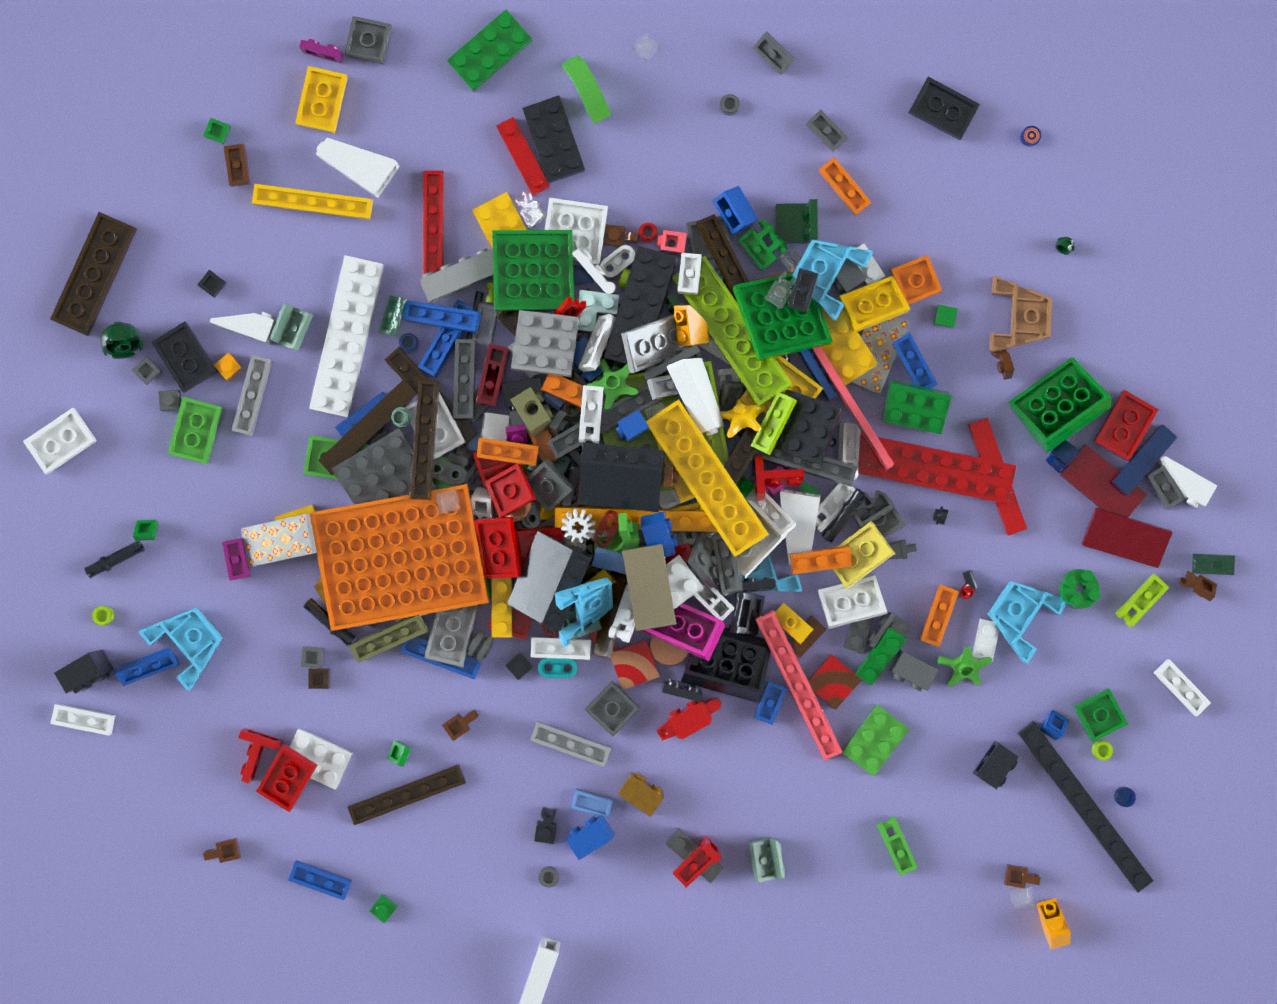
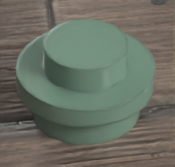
[391,407,411,427]

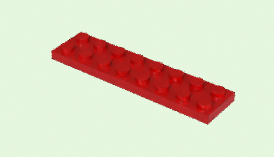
[858,433,1017,504]

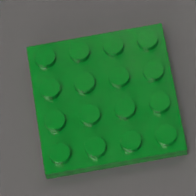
[492,230,574,311]
[733,272,833,361]

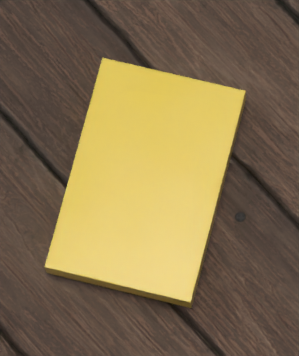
[833,521,895,589]

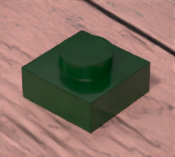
[665,292,680,314]

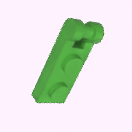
[876,816,918,876]

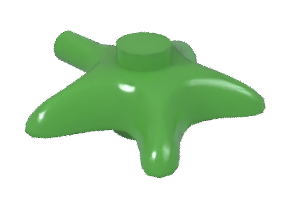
[586,359,638,409]
[938,646,992,687]

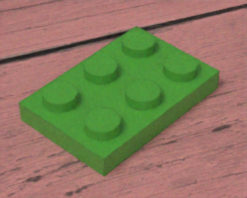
[167,397,223,464]
[843,705,909,776]

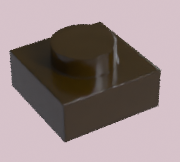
[308,668,330,689]

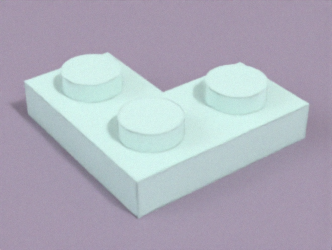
[578,290,619,332]

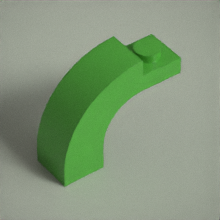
[562,55,611,124]
[594,513,639,553]

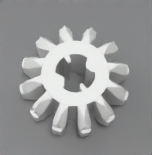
[561,508,595,543]

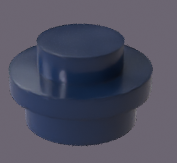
[399,333,419,353]

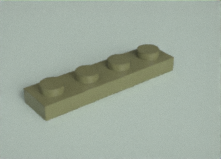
[348,615,428,663]

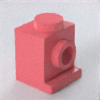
[657,230,687,256]

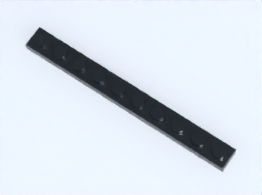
[1017,721,1154,893]

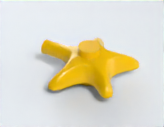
[720,399,767,438]

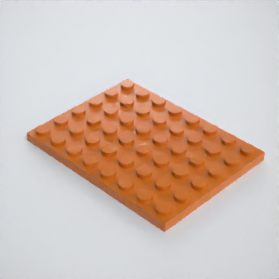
[310,484,489,631]

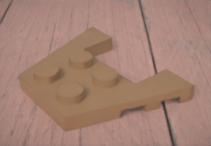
[989,276,1052,353]

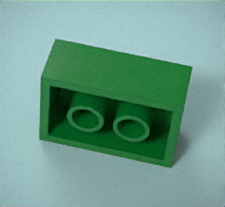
[881,379,952,435]

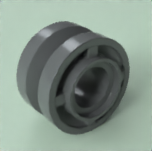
[467,630,494,662]

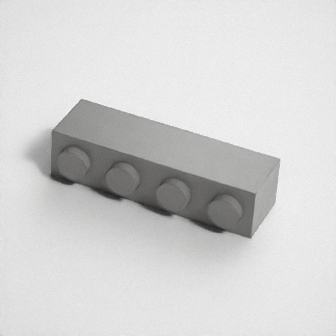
[420,248,493,304]

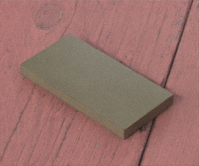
[622,544,676,631]

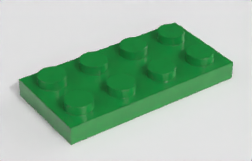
[447,9,532,92]

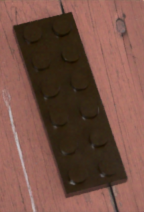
[50,212,137,336]

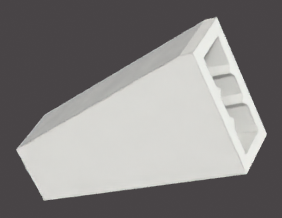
[316,138,400,198]
[667,358,724,436]
[780,489,821,565]
[519,936,561,1004]

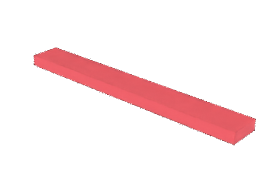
[812,347,894,471]
[755,610,843,760]

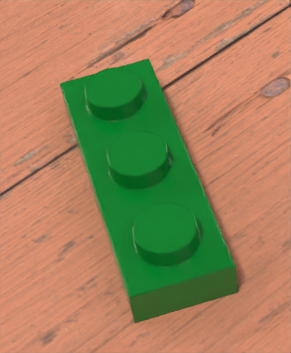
[855,627,906,685]

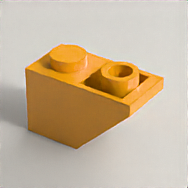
[674,305,709,346]
[1037,898,1071,949]

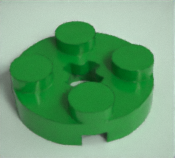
[1059,569,1100,609]

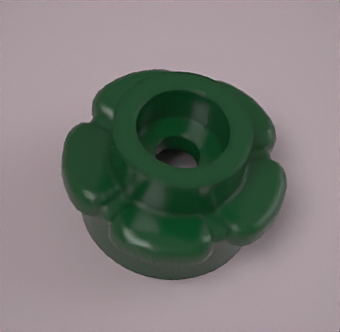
[1055,237,1075,255]

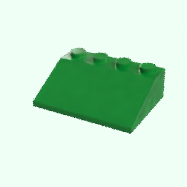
[1008,357,1111,453]

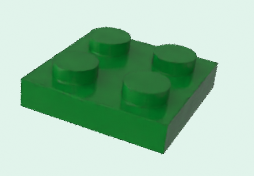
[1073,688,1128,742]

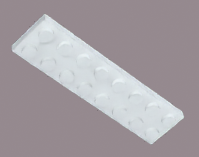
[309,255,384,418]

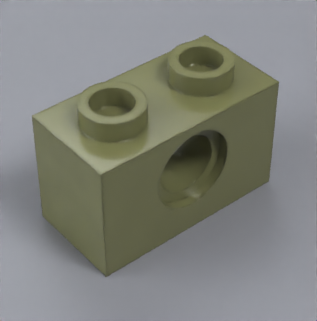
[510,387,554,437]

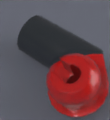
[960,570,977,599]

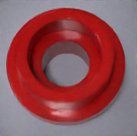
[638,222,658,243]

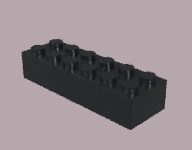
[604,246,677,373]

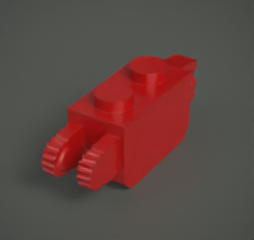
[656,697,722,741]

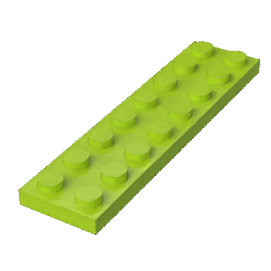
[672,256,793,406]

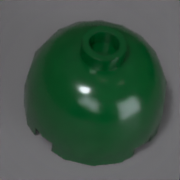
[101,322,143,359]

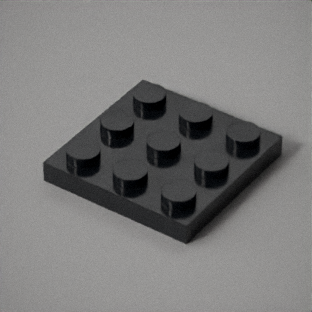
[773,389,843,466]

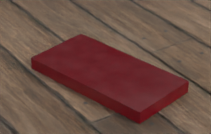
[1060,444,1147,517]
[1081,507,1173,568]

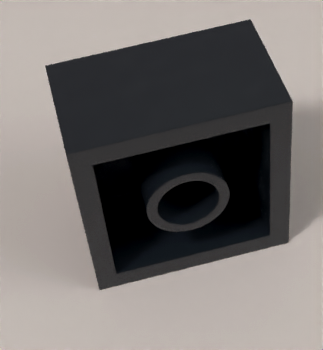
[54,649,114,694]

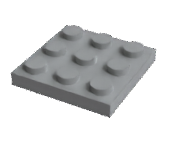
[511,310,579,377]

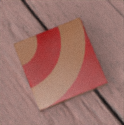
[611,639,660,690]

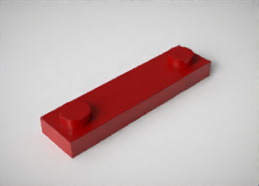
[496,117,550,196]

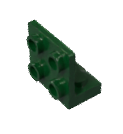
[776,199,818,243]

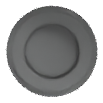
[720,94,740,115]
[539,866,559,887]

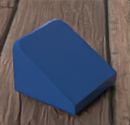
[1040,710,1069,740]

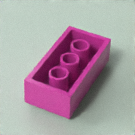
[635,603,725,661]

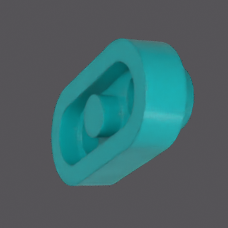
[538,658,578,678]

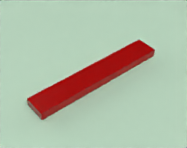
[423,171,444,275]
[968,417,1027,536]

